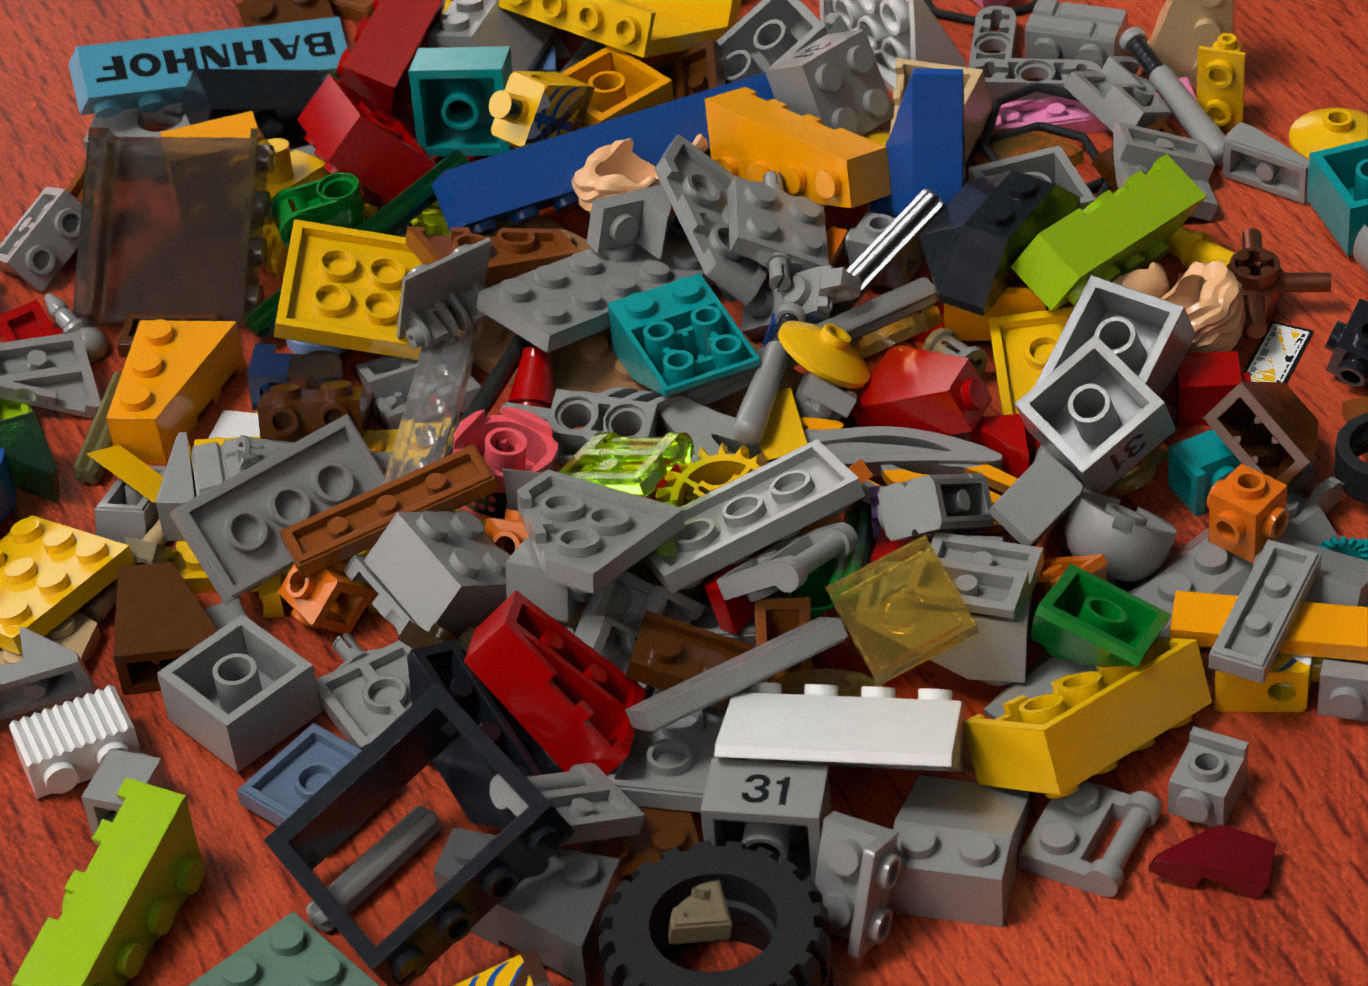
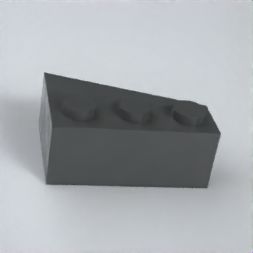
[433,827,623,986]

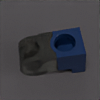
[247,343,344,410]

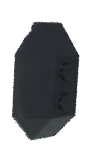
[920,170,1080,316]
[407,639,564,829]

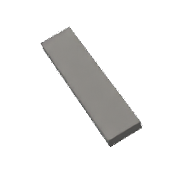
[625,617,848,732]

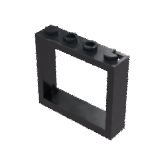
[263,682,576,986]

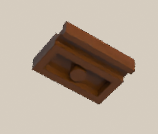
[625,610,752,711]

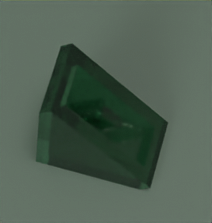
[0,411,60,503]

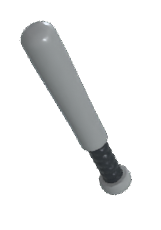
[1119,27,1225,166]
[732,302,806,446]

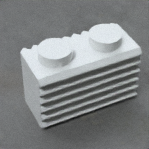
[9,685,141,799]

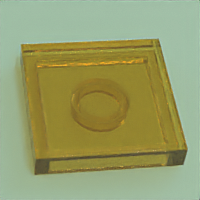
[825,535,979,686]

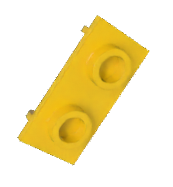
[1197,33,1246,131]

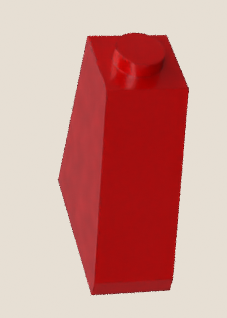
[851,345,992,436]

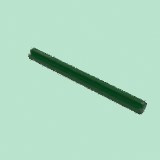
[244,150,471,339]

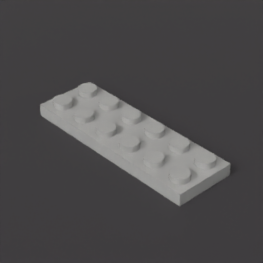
[476,215,716,353]

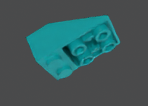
[607,273,761,397]

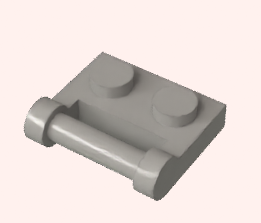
[716,522,858,602]
[489,763,645,847]
[1019,780,1162,897]

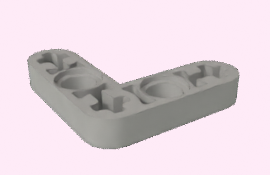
[969,5,1101,101]

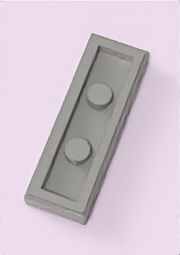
[1209,539,1322,683]

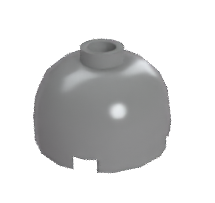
[1065,490,1177,586]

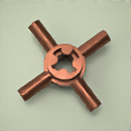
[1178,228,1331,339]

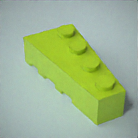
[1011,154,1207,311]
[11,777,205,986]

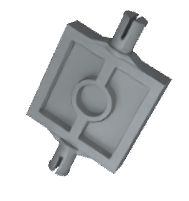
[727,171,829,292]
[316,633,412,750]

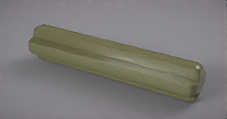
[73,371,122,485]

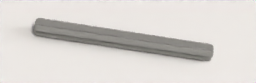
[676,277,937,406]

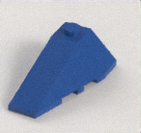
[870,68,966,261]

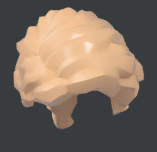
[571,134,708,215]
[1161,260,1246,353]

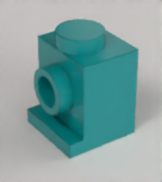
[1168,429,1241,516]

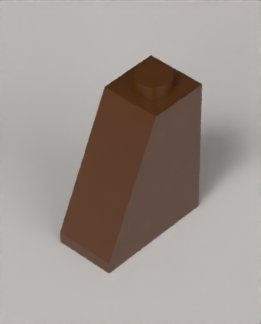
[1203,382,1319,486]
[113,561,218,695]

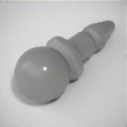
[44,293,108,364]

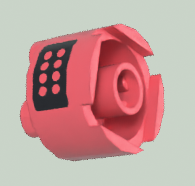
[453,407,558,520]

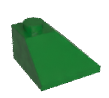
[1030,564,1172,667]

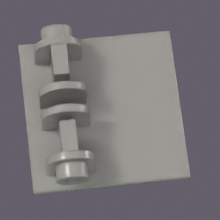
[396,237,491,349]

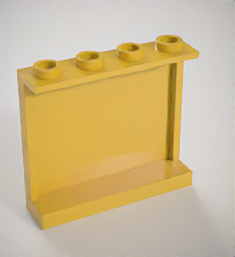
[498,0,742,58]

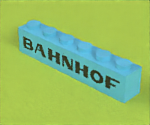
[68,17,347,118]

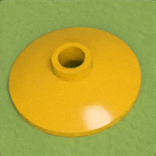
[1289,108,1368,160]
[778,321,870,389]

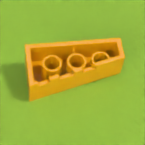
[705,87,891,208]

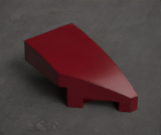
[1148,825,1277,900]

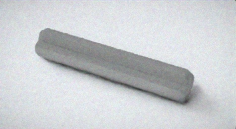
[306,805,440,932]

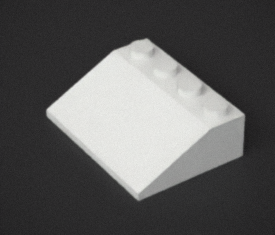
[819,0,966,93]
[714,682,965,772]

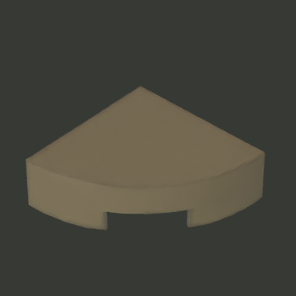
[123,536,177,564]
[669,881,732,944]

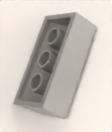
[428,0,560,72]

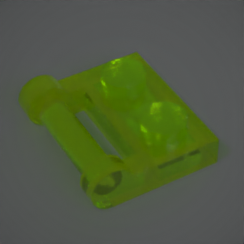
[559,432,694,497]

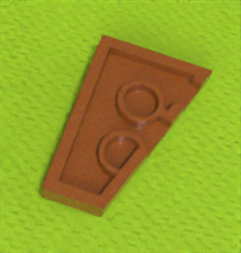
[405,226,581,285]

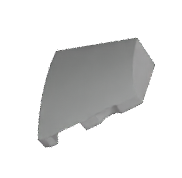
[1063,56,1171,132]
[574,571,705,674]

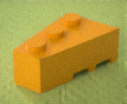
[106,319,246,464]

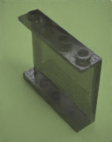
[72,127,275,329]

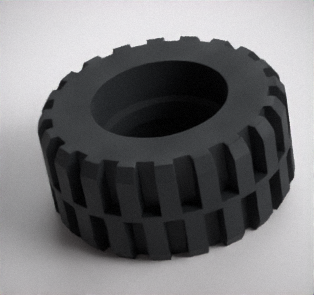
[598,841,834,986]

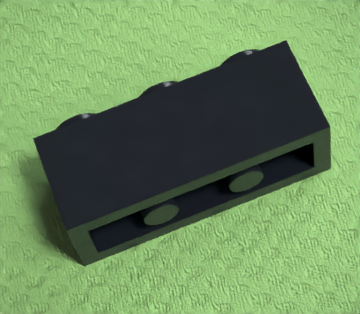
[180,69,323,142]

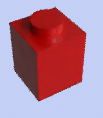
[1175,351,1251,427]

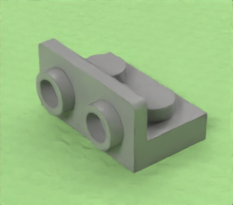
[0,186,98,291]
[814,811,901,959]

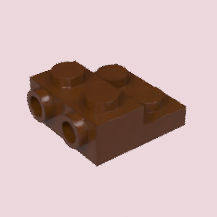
[257,380,375,442]

